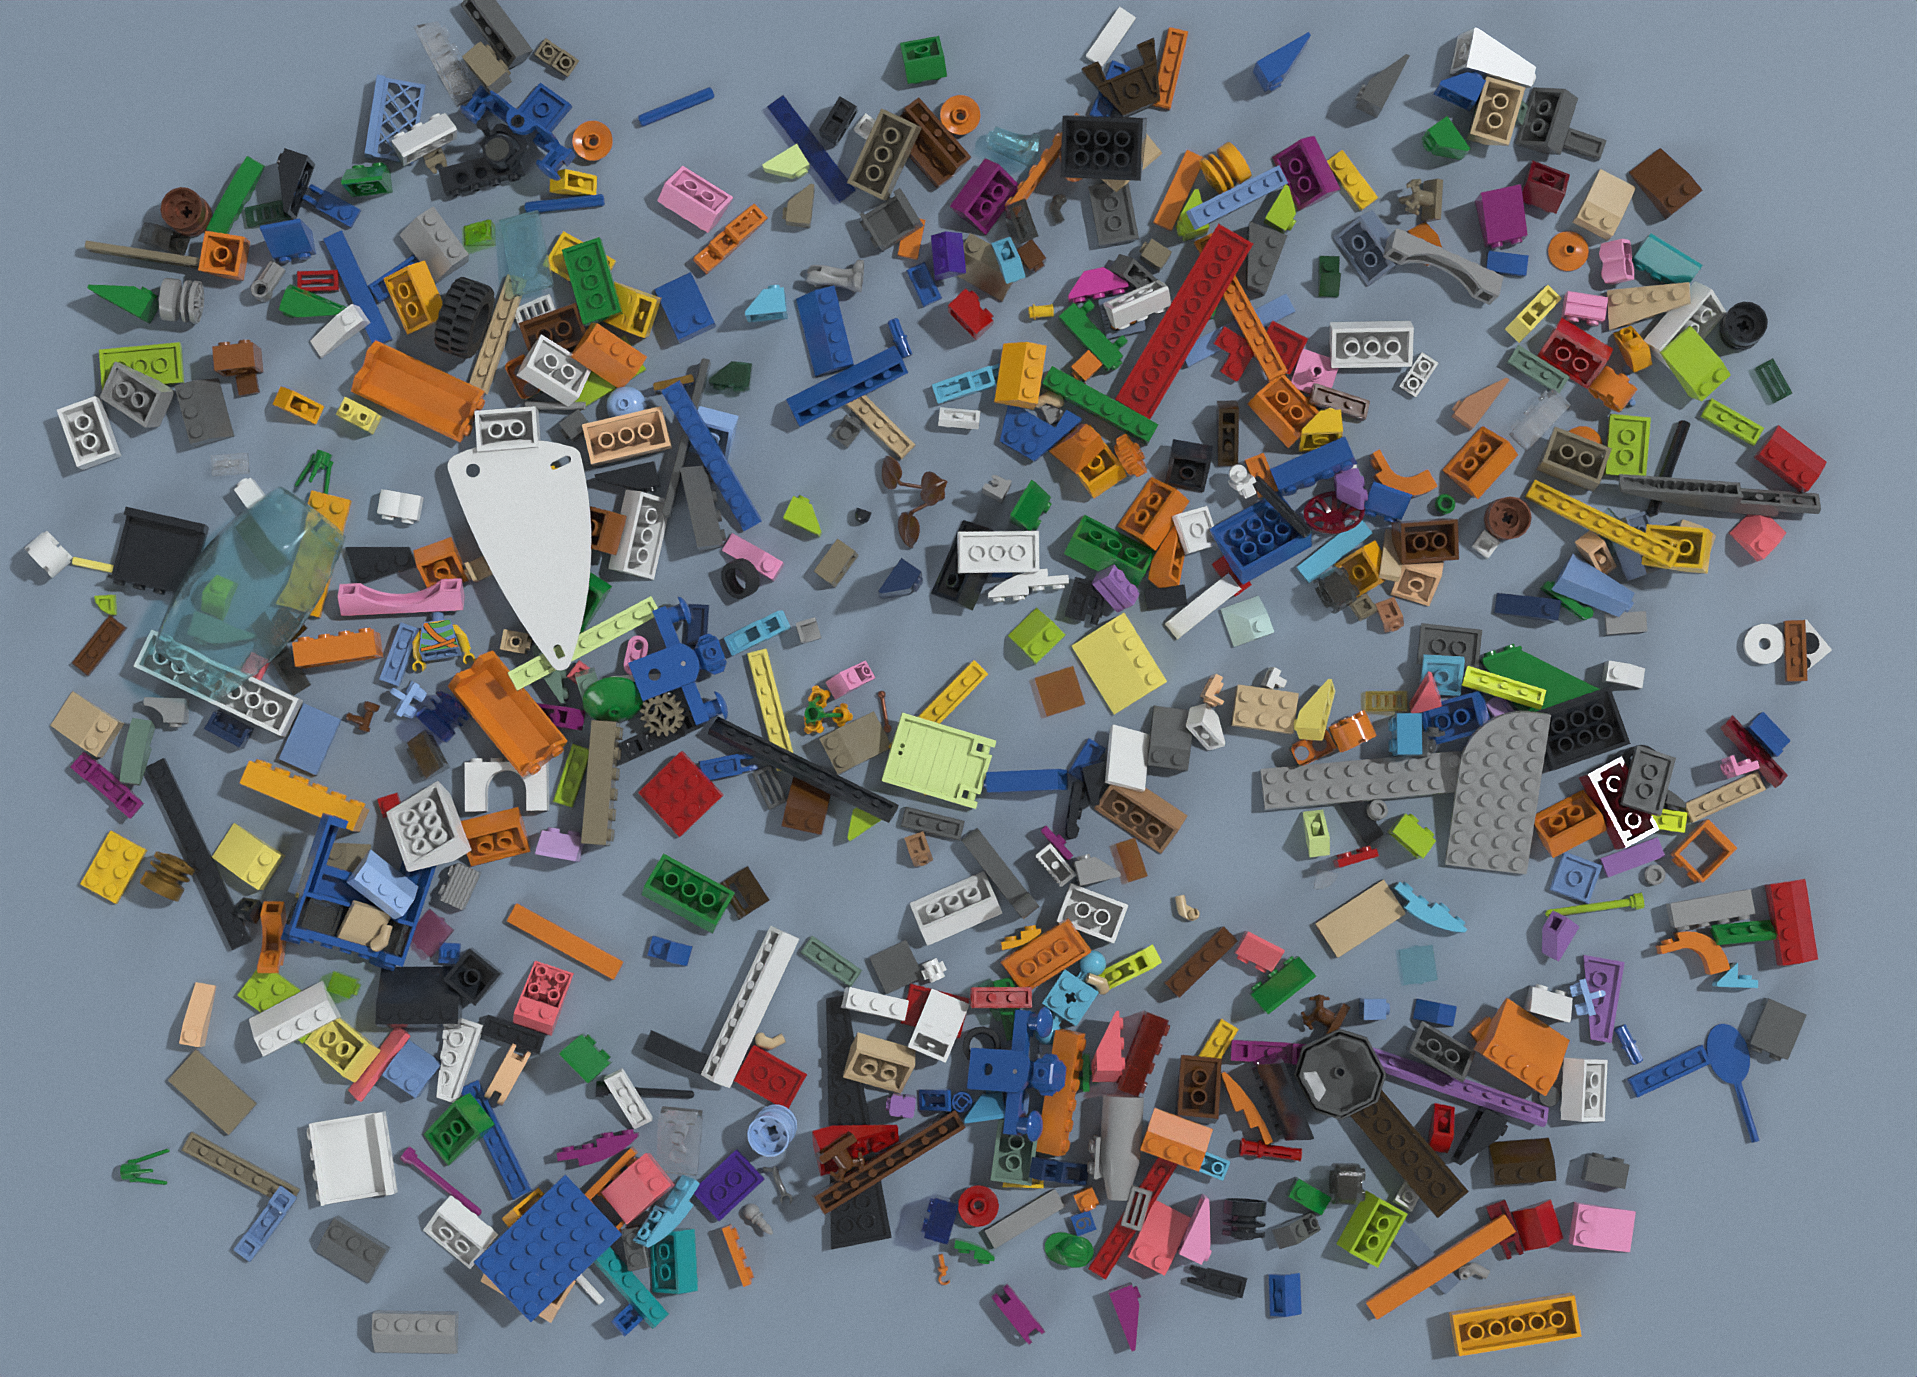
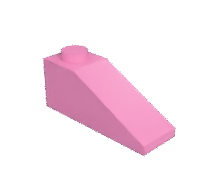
[722,533,784,582]

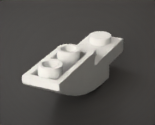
[988,568,1069,602]

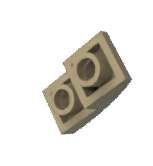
[534,38,579,77]

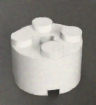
[24,531,73,578]

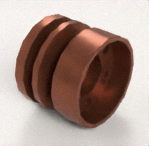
[160,187,212,237]
[1484,496,1532,540]

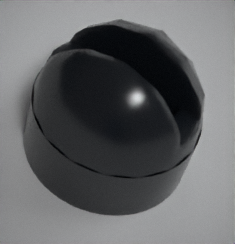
[854,508,872,524]

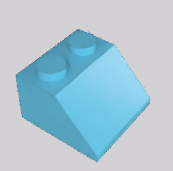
[745,285,788,322]

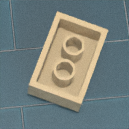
[1231,684,1299,735]

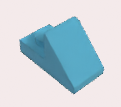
[1712,962,1758,988]

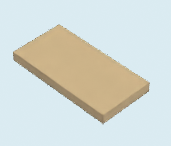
[1315,879,1406,958]

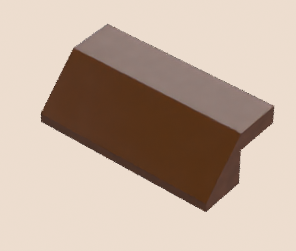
[900,97,972,189]

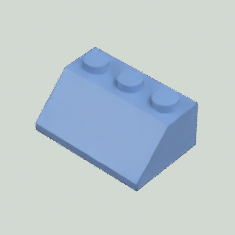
[346,849,418,919]

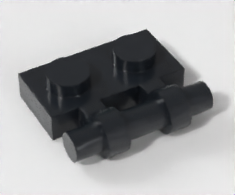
[1064,577,1106,625]

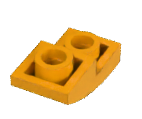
[1001,925,1041,950]

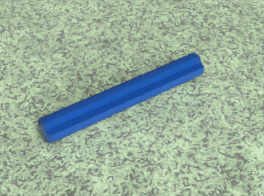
[638,87,714,126]
[525,194,605,214]

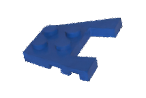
[1000,405,1082,462]

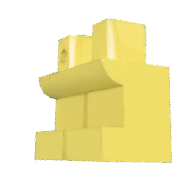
[336,397,382,435]

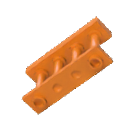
[585,1146,638,1233]

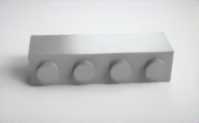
[1666,889,1755,931]

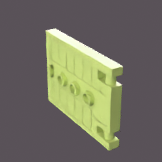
[881,712,996,809]

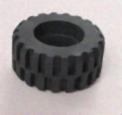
[434,277,495,359]

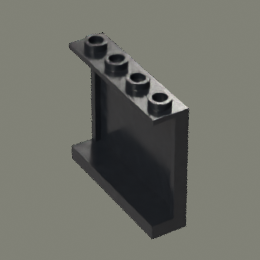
[108,507,209,600]

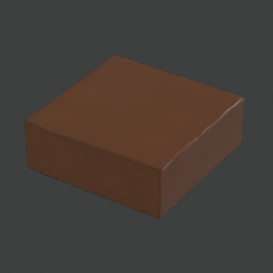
[235,372,260,397]

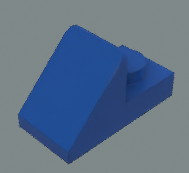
[647,936,693,966]

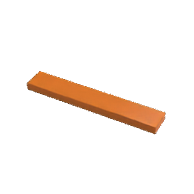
[507,903,624,980]

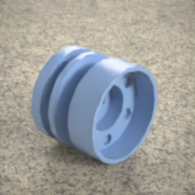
[747,1104,797,1157]

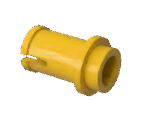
[1028,304,1054,320]

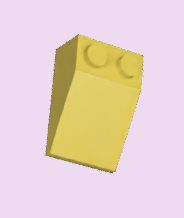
[212,823,286,890]
[305,1018,381,1083]

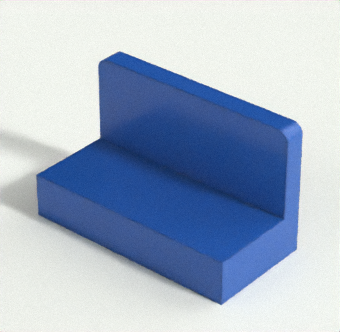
[1745,712,1790,757]
[1269,1273,1302,1317]

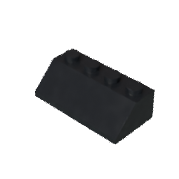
[931,520,994,611]

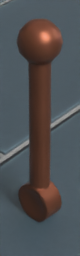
[878,691,892,733]

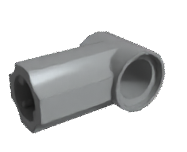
[251,261,286,302]

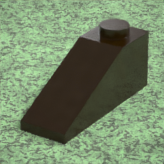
[1216,400,1239,466]

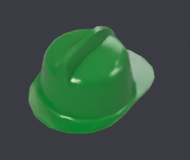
[1045,1232,1094,1268]

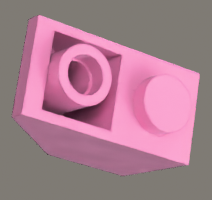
[826,660,875,700]

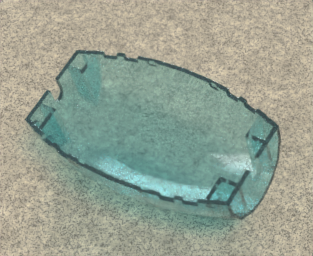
[153,486,346,698]

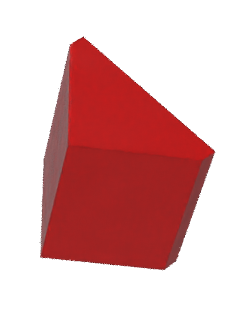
[1511,1199,1564,1251]

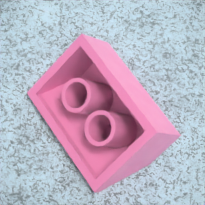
[657,166,733,233]

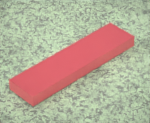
[348,1028,410,1102]

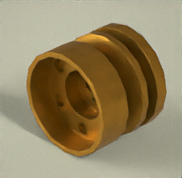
[140,851,195,902]

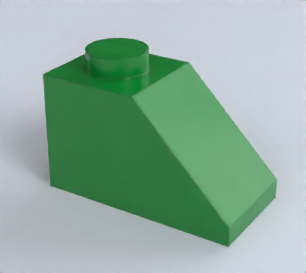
[1286,1177,1332,1215]

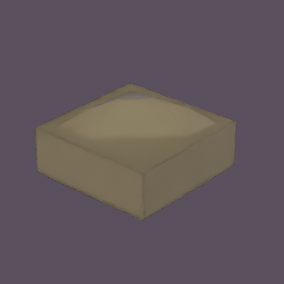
[1349,593,1378,621]

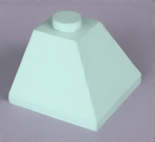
[1220,596,1274,647]

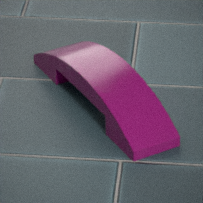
[70,752,144,819]
[1230,1040,1307,1064]

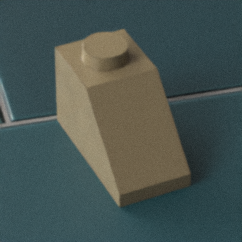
[782,184,815,228]

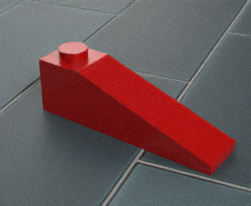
[812,1124,899,1176]

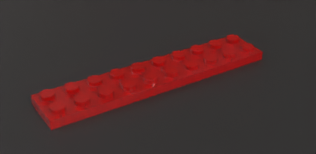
[1115,223,1253,419]

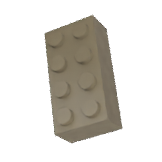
[847,108,922,201]

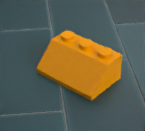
[383,261,443,335]
[994,342,1047,410]

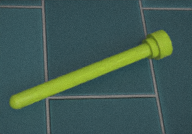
[1545,892,1645,917]

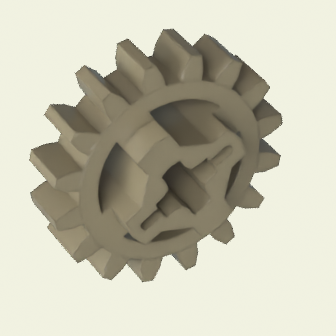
[640,692,685,736]

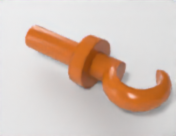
[938,1254,950,1285]

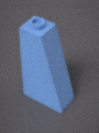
[1552,554,1635,617]

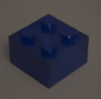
[921,1194,959,1245]

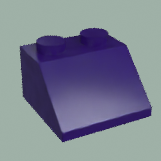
[931,231,966,281]

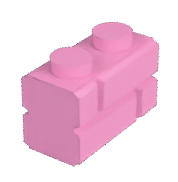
[1561,291,1608,326]

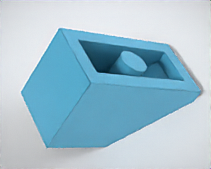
[991,237,1025,284]

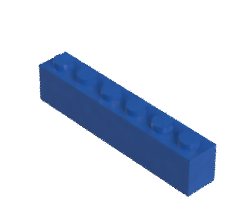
[786,345,908,427]

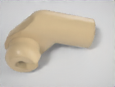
[1036,391,1064,408]
[1175,895,1200,921]
[370,924,392,952]
[1085,973,1109,995]
[755,1032,786,1050]

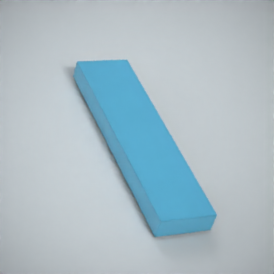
[1296,520,1372,583]

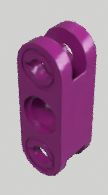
[991,1283,1045,1345]

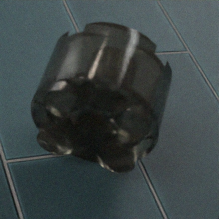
[1313,567,1360,614]
[1329,1163,1366,1205]

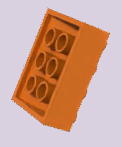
[1473,998,1570,1096]

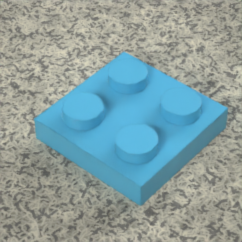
[1420,654,1465,696]

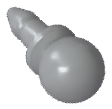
[743,1203,773,1235]

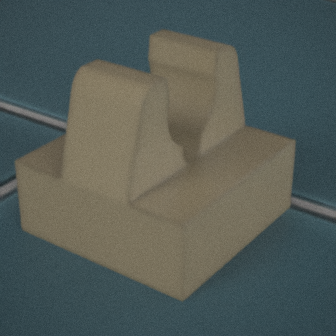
[423,148,447,174]

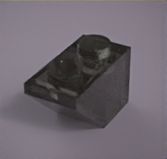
[138,222,190,256]

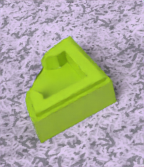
[94,595,117,615]

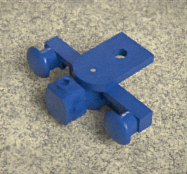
[628,596,728,726]
[967,1007,1066,1142]

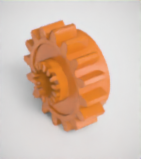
[1114,434,1147,477]

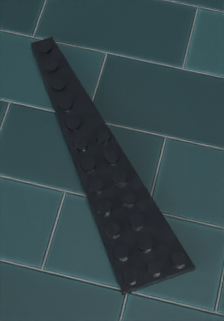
[826,995,892,1250]

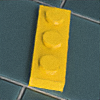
[1327,150,1378,211]

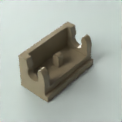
[814,539,859,587]

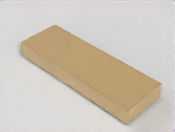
[1379,529,1402,582]

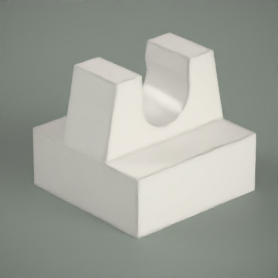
[1261,667,1287,689]

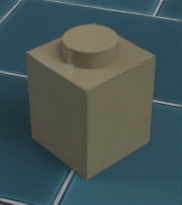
[1139,239,1172,272]

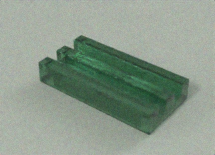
[1754,358,1793,404]

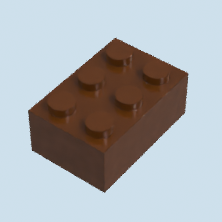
[518,303,587,352]

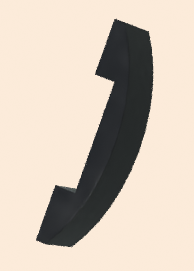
[621,710,704,761]

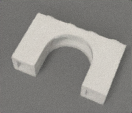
[465,758,549,812]

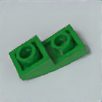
[954,1238,995,1264]

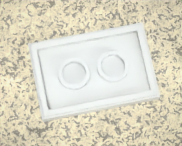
[1105,725,1150,793]

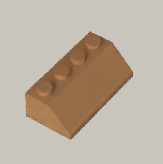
[1094,784,1188,854]

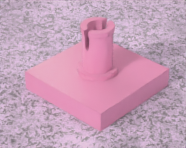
[1291,349,1339,394]

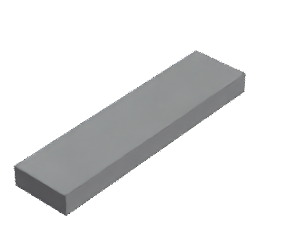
[984,1188,1065,1249]

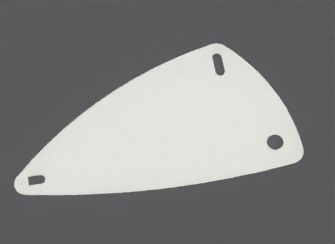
[448,440,591,670]

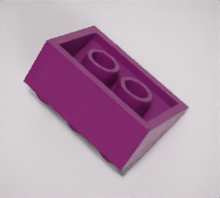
[1272,136,1341,211]
[949,158,1019,235]

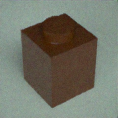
[1017,239,1046,273]

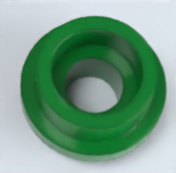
[1435,494,1455,514]

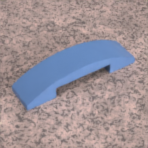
[234,1186,297,1262]

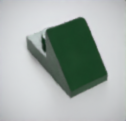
[1318,256,1341,297]

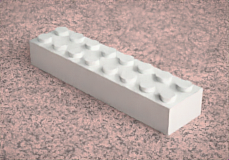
[134,629,303,737]

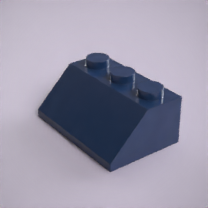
[878,558,923,599]

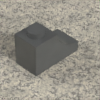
[1109,254,1158,289]

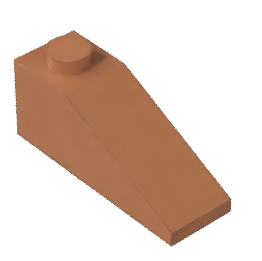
[1451,377,1509,431]

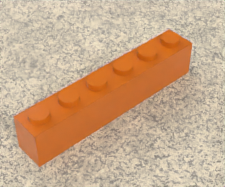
[1036,1029,1086,1157]

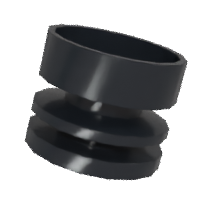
[1719,301,1768,351]
[1222,1198,1267,1240]

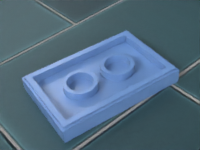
[279,703,342,775]

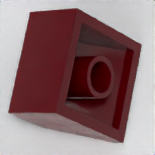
[1522,160,1570,214]

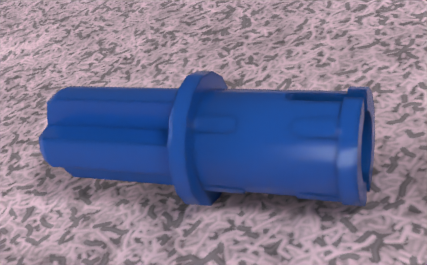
[888,318,913,359]
[1614,1024,1643,1065]

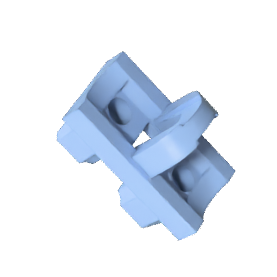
[390,680,427,719]
[1570,979,1606,1016]

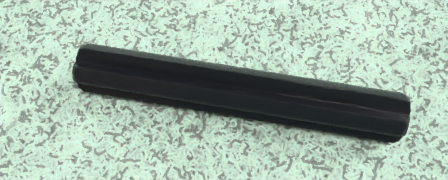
[1252,476,1312,538]

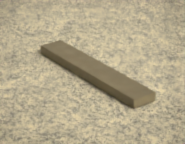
[85,240,200,269]
[182,1132,301,1198]

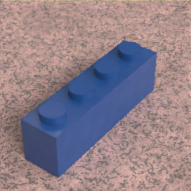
[1270,436,1358,496]

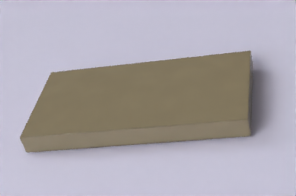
[168,1049,257,1135]

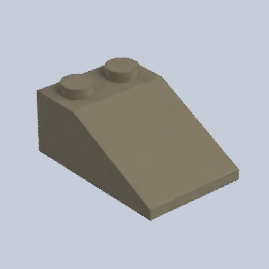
[819,711,891,775]

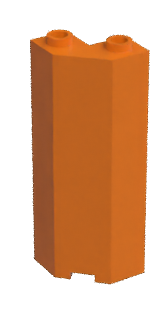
[351,340,485,443]
[448,650,568,777]

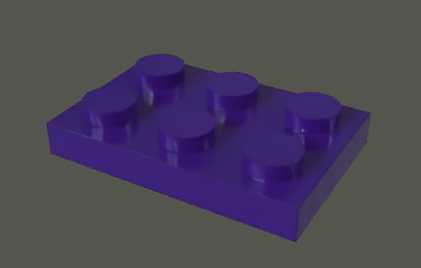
[694,1149,765,1222]

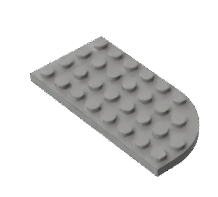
[1445,711,1551,874]

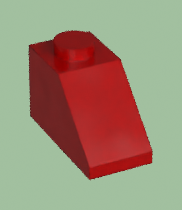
[1428,1103,1455,1153]

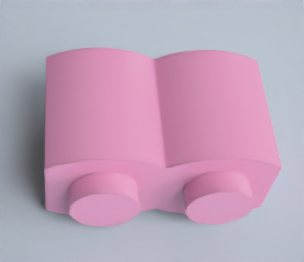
[1599,239,1634,285]

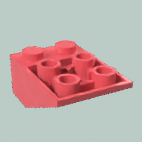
[513,961,574,1036]
[1091,1011,1125,1082]

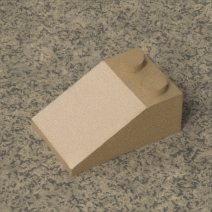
[1572,169,1636,241]
[50,691,125,758]

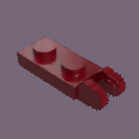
[1485,1199,1524,1260]

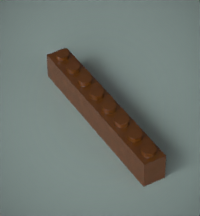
[812,1109,966,1215]

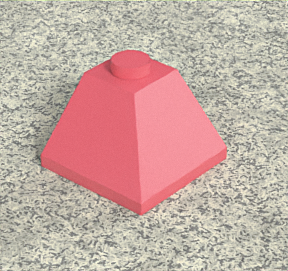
[1729,514,1787,562]

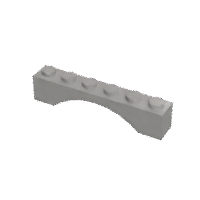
[1383,228,1504,305]

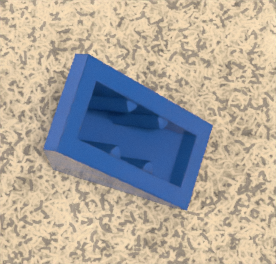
[1413,998,1457,1026]
[919,1088,951,1111]
[611,1303,643,1337]

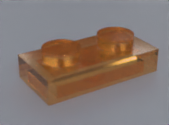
[1115,838,1148,883]

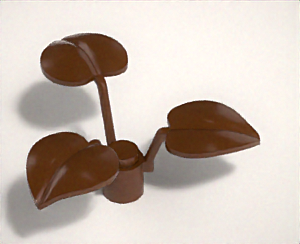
[882,455,948,548]

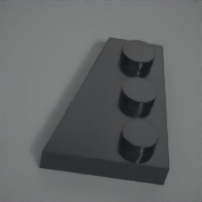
[345,547,417,585]

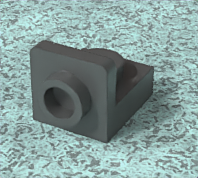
[832,415,862,448]
[1419,727,1445,757]

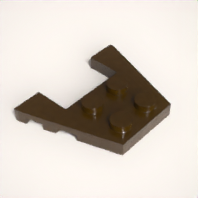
[1081,38,1160,117]

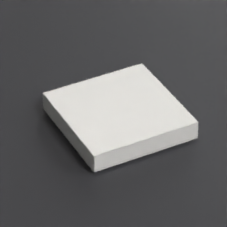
[1172,506,1217,555]

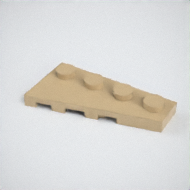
[1607,282,1691,331]

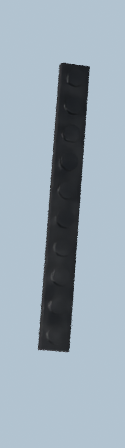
[708,716,899,823]
[146,758,252,950]

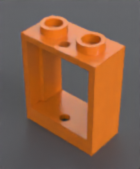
[1670,819,1737,883]

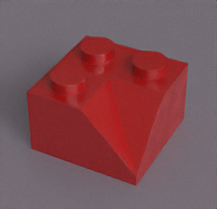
[948,288,994,341]

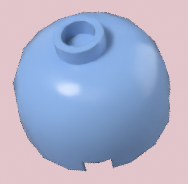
[606,386,647,418]

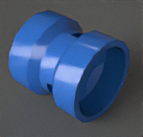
[952,1091,972,1113]

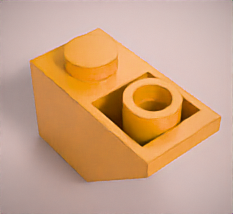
[1613,325,1652,373]

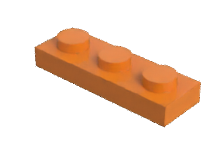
[722,1224,754,1287]

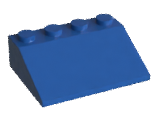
[1210,491,1312,584]

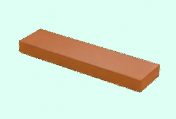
[1151,27,1189,110]
[1153,150,1204,231]

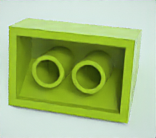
[1336,1190,1408,1268]

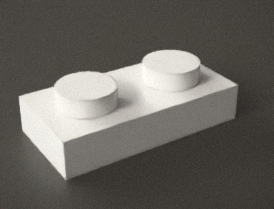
[938,407,980,429]

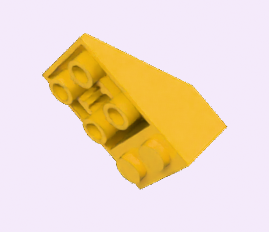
[603,281,662,338]

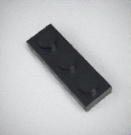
[481,1014,547,1054]

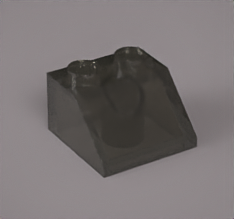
[406,730,450,779]

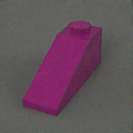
[537,703,585,731]
[1108,1282,1141,1352]

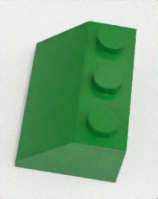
[1250,956,1316,1015]

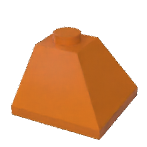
[1049,424,1105,475]

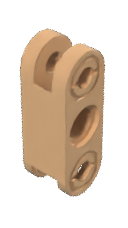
[484,1043,531,1106]

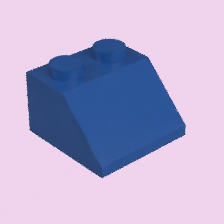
[1434,72,1486,112]
[1364,482,1412,523]

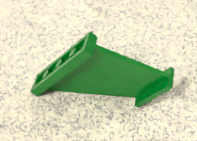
[1479,644,1600,712]

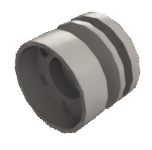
[159,278,204,324]

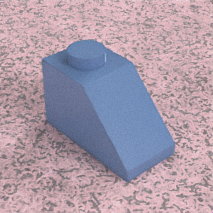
[1359,998,1390,1020]

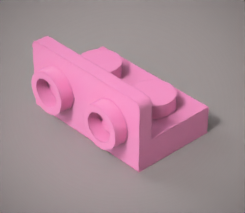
[1720,755,1760,779]

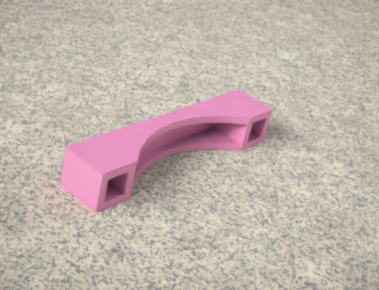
[337,578,465,616]

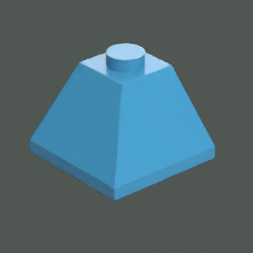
[964,1091,1005,1123]

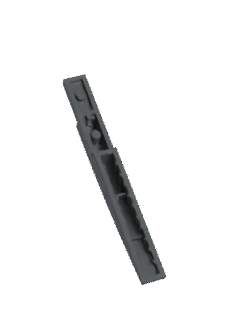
[1618,474,1821,517]

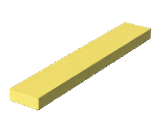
[747,648,793,771]

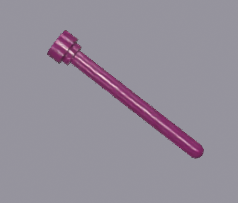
[399,1146,482,1216]

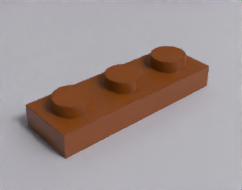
[1783,620,1808,682]

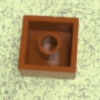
[212,340,264,377]
[590,506,627,555]

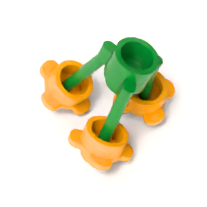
[804,685,853,734]

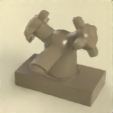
[1399,178,1443,222]

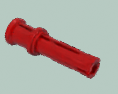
[1239,1138,1302,1162]

